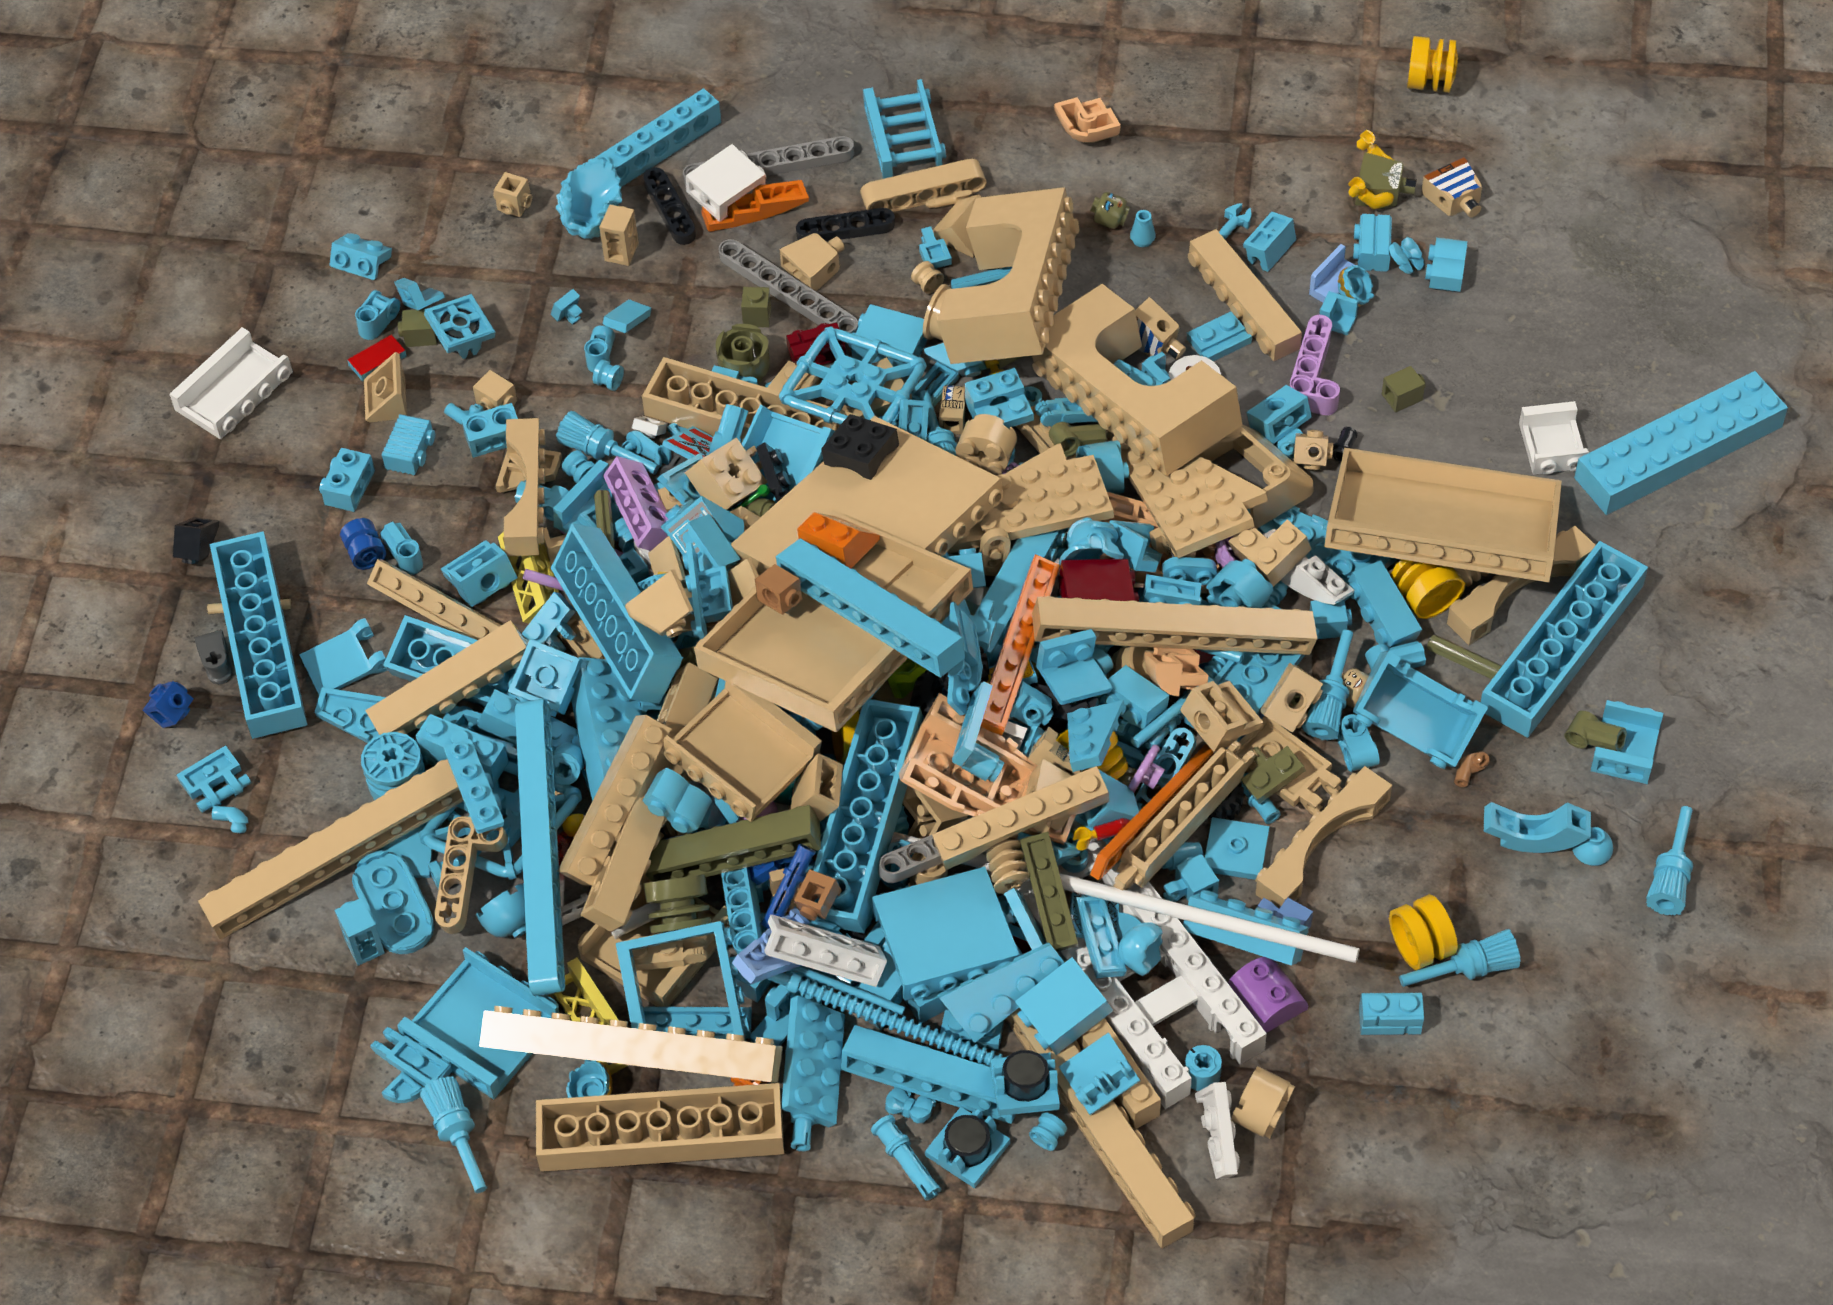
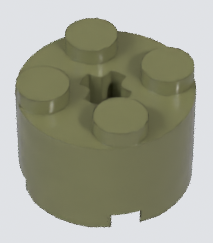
[715,324,770,384]

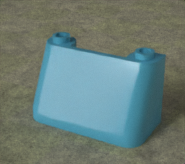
[1353,651,1488,769]

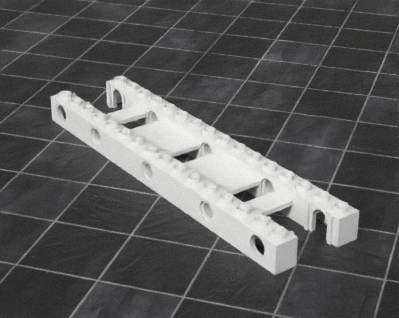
[966,717,1267,1109]

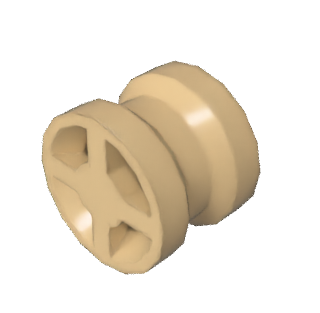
[911,261,944,294]

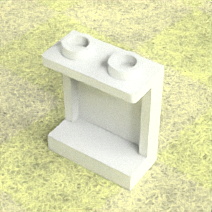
[686,144,766,222]
[1519,401,1589,475]

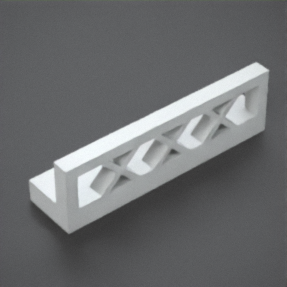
[764,914,887,987]

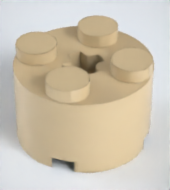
[956,414,1017,476]
[1231,1066,1295,1139]

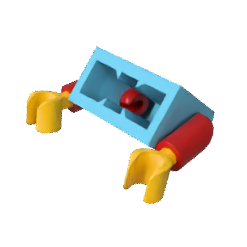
[1073,769,1141,851]

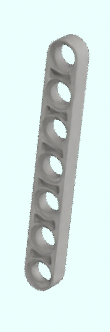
[683,136,854,185]
[719,239,858,333]
[879,820,966,883]

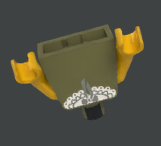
[1348,130,1417,210]

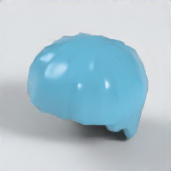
[1119,922,1163,976]

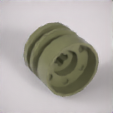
[643,874,712,934]

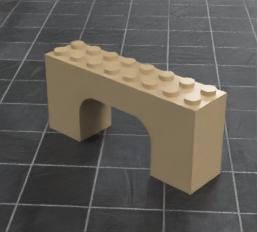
[937,187,1079,364]
[1032,284,1243,477]

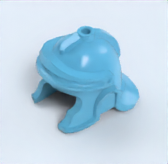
[1059,517,1124,565]

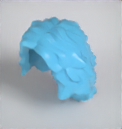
[555,158,622,239]

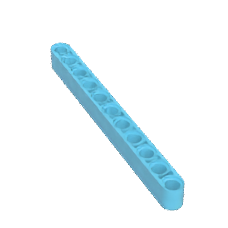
[515,698,565,996]

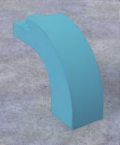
[1483,802,1591,853]

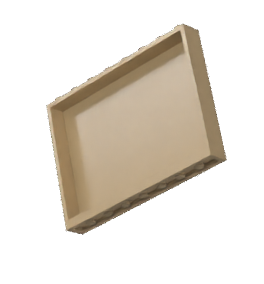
[731,416,1004,589]
[1324,448,1562,582]
[694,510,973,732]

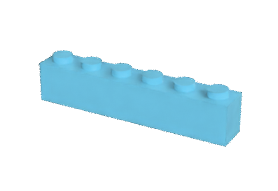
[841,1025,1016,1124]

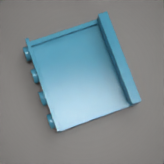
[736,405,835,507]
[872,867,1019,1001]
[397,947,559,1099]

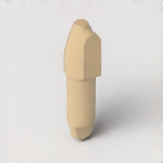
[925,190,973,208]

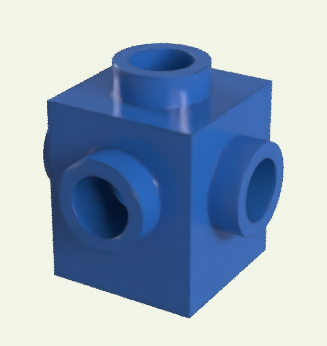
[142,681,194,728]

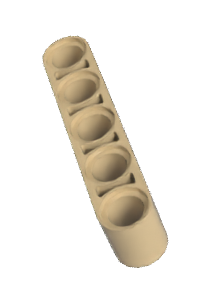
[860,159,987,212]

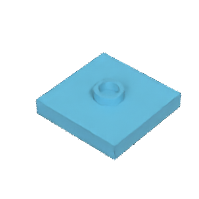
[1205,817,1269,880]

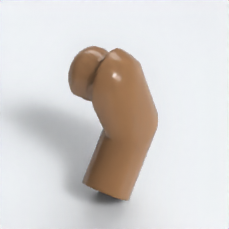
[1454,751,1490,787]

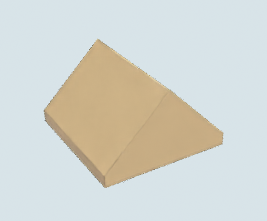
[933,194,981,258]
[364,352,407,422]

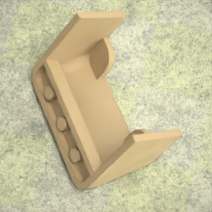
[1198,425,1313,529]
[625,558,759,638]

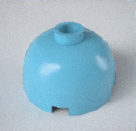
[476,883,526,939]

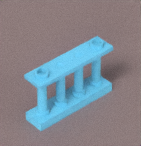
[863,79,946,179]

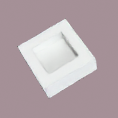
[632,416,668,438]

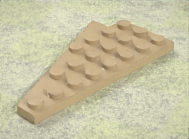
[1105,429,1268,558]
[948,443,1114,554]

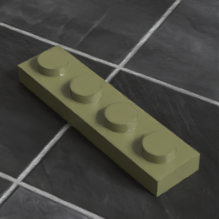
[1020,832,1078,952]

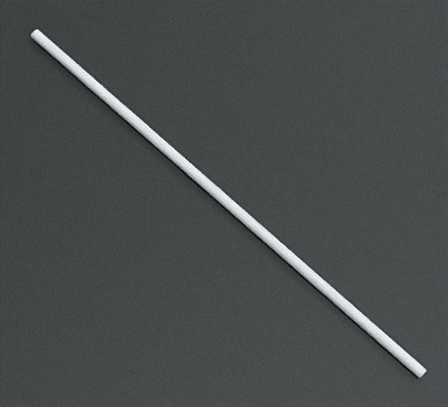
[688,781,1359,963]

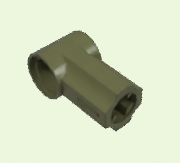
[1049,422,1107,457]
[1564,710,1627,751]

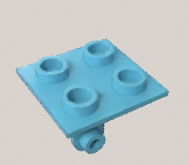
[1059,1032,1140,1115]

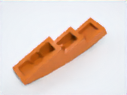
[701,180,809,232]

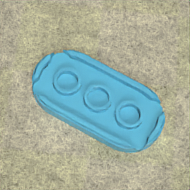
[352,851,434,954]

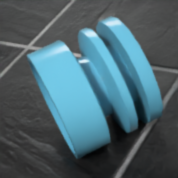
[361,732,426,800]

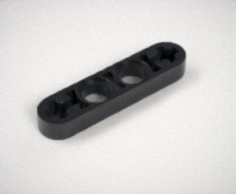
[643,167,696,245]
[796,208,895,242]

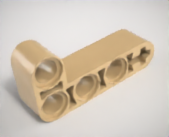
[435,816,508,934]

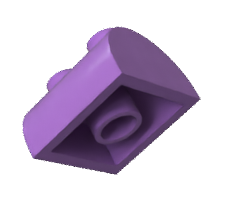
[1228,957,1308,1033]

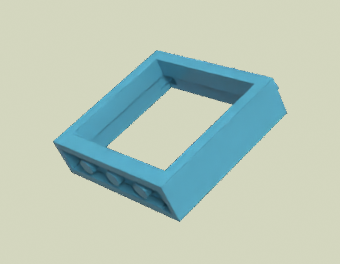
[615,921,750,1041]

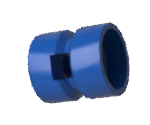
[340,518,386,570]

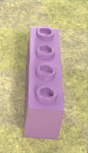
[603,456,668,551]

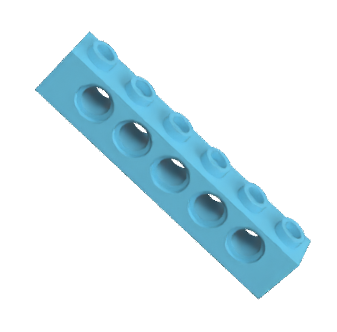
[593,88,722,187]

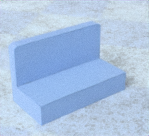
[1309,244,1354,302]

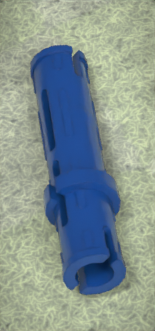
[760,844,816,929]

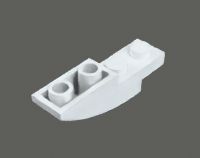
[1263,528,1354,605]

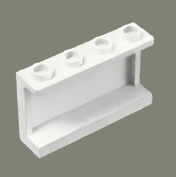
[170,327,293,440]

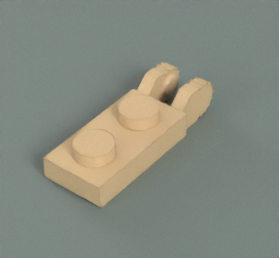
[624,935,707,971]

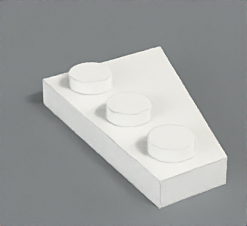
[1195,1082,1240,1179]

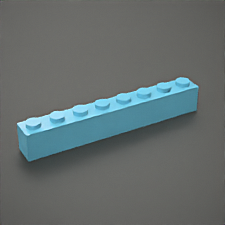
[775,538,965,678]

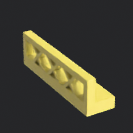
[498,532,559,624]
[553,957,628,1075]

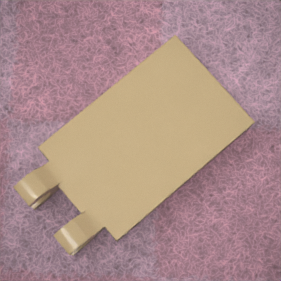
[1237,716,1342,815]

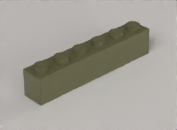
[645,805,821,882]

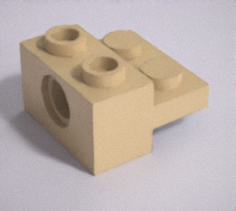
[1260,663,1323,732]
[1180,681,1263,752]

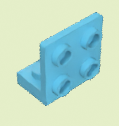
[1036,629,1112,705]

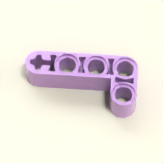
[1290,315,1340,415]

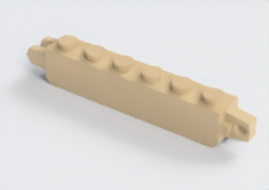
[1113,741,1256,891]

